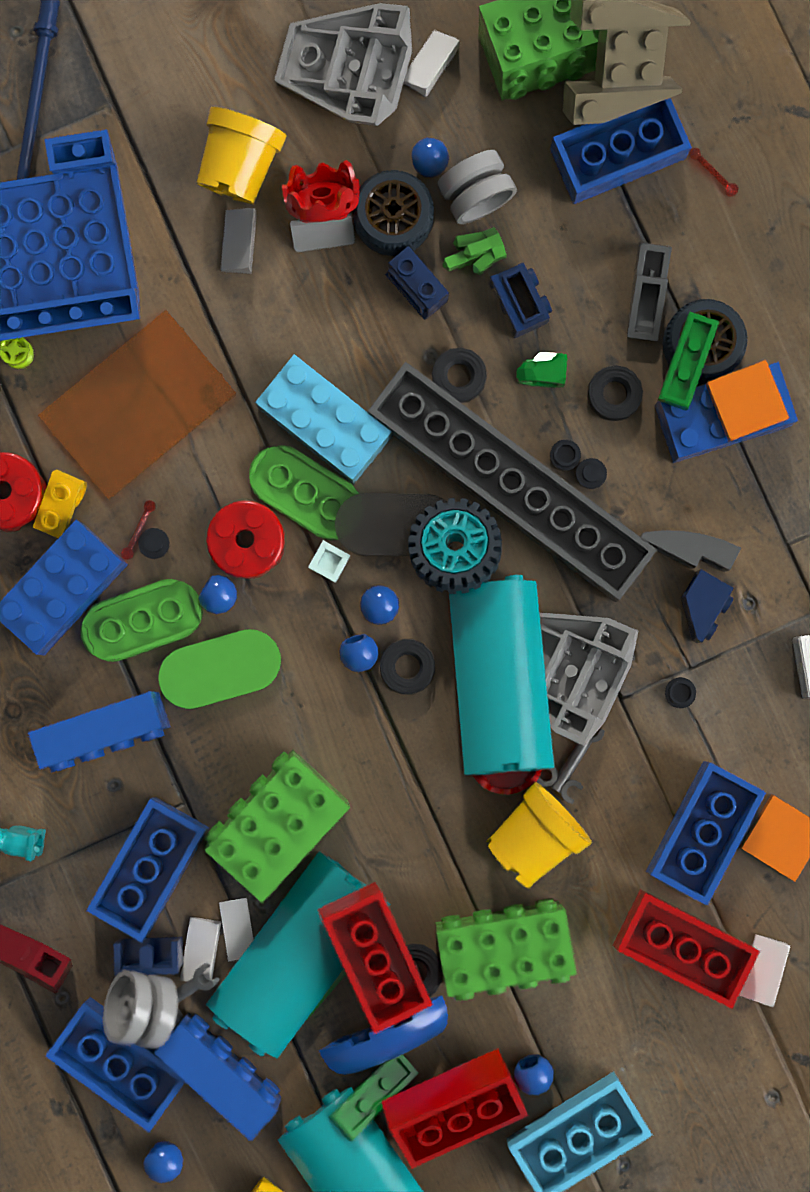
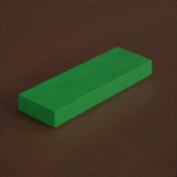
[657,312,719,411]
[329,1054,418,1141]

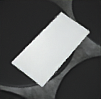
[219,898,253,962]

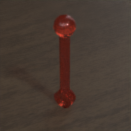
[689,148,738,197]
[121,500,156,560]

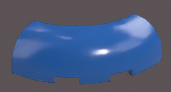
[319,995,448,1075]

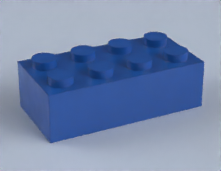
[550,98,692,205]
[654,362,798,463]
[0,520,128,656]
[28,692,171,773]
[645,761,766,906]
[86,797,210,943]
[46,997,185,1132]
[154,1012,282,1141]

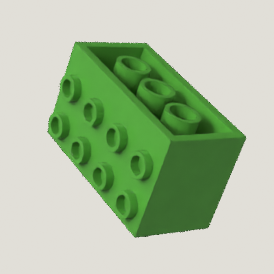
[479,0,599,100]
[205,749,350,903]
[435,898,577,1000]

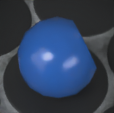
[412,138,450,177]
[198,575,237,614]
[360,585,399,625]
[339,634,378,673]
[514,1054,554,1095]
[143,1141,184,1183]

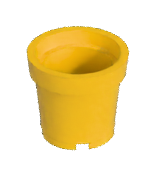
[196,107,287,205]
[486,782,592,888]

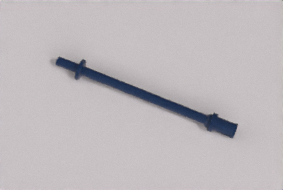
[16,0,60,180]

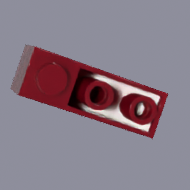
[0,924,73,994]

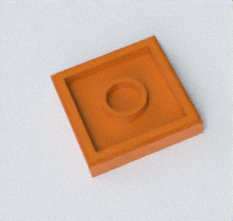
[706,360,789,442]
[739,795,810,882]

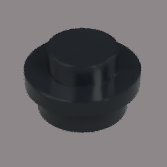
[550,439,581,471]
[576,458,607,489]
[138,528,170,559]
[665,677,696,708]

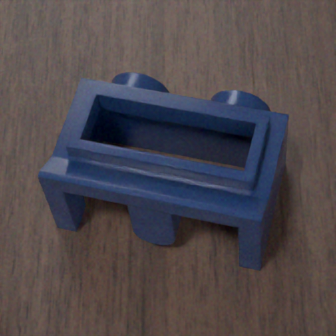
[385,246,449,320]
[489,262,552,338]
[114,936,183,976]

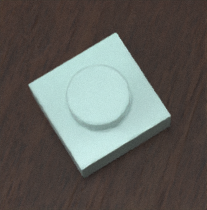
[308,540,351,583]

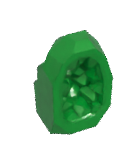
[516,352,567,388]

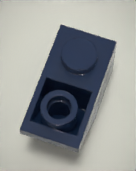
[681,569,734,643]

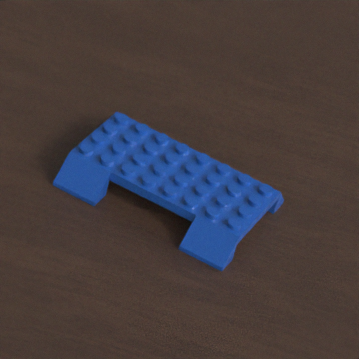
[0,129,140,341]

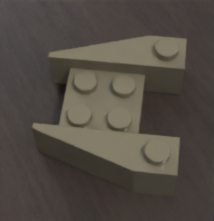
[563,0,690,125]

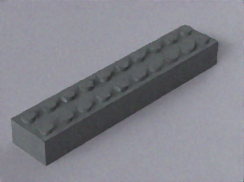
[368,362,657,602]

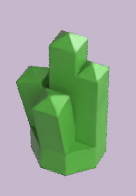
[443,227,507,275]

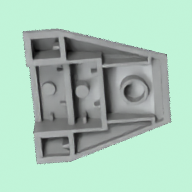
[274,3,412,126]
[539,612,638,746]

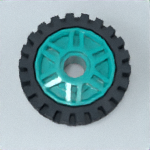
[408,498,502,594]

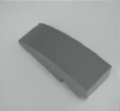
[627,242,672,341]
[639,530,741,572]

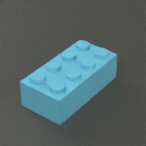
[255,354,392,485]
[506,1071,652,1192]

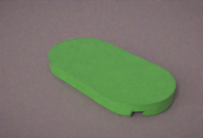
[249,445,363,540]
[81,579,203,662]
[159,629,282,709]

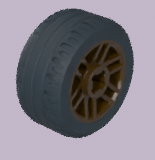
[353,170,434,256]
[663,299,748,384]

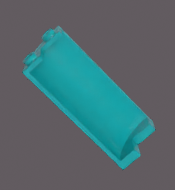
[449,575,554,775]
[206,851,391,1059]
[278,1087,423,1192]

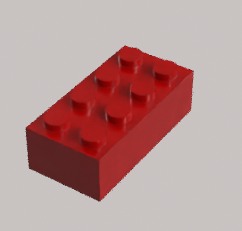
[317,882,433,1034]
[613,889,760,1009]
[381,1048,528,1169]

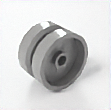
[437,150,517,224]
[103,970,178,1049]

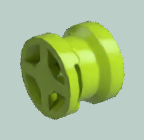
[0,338,34,369]

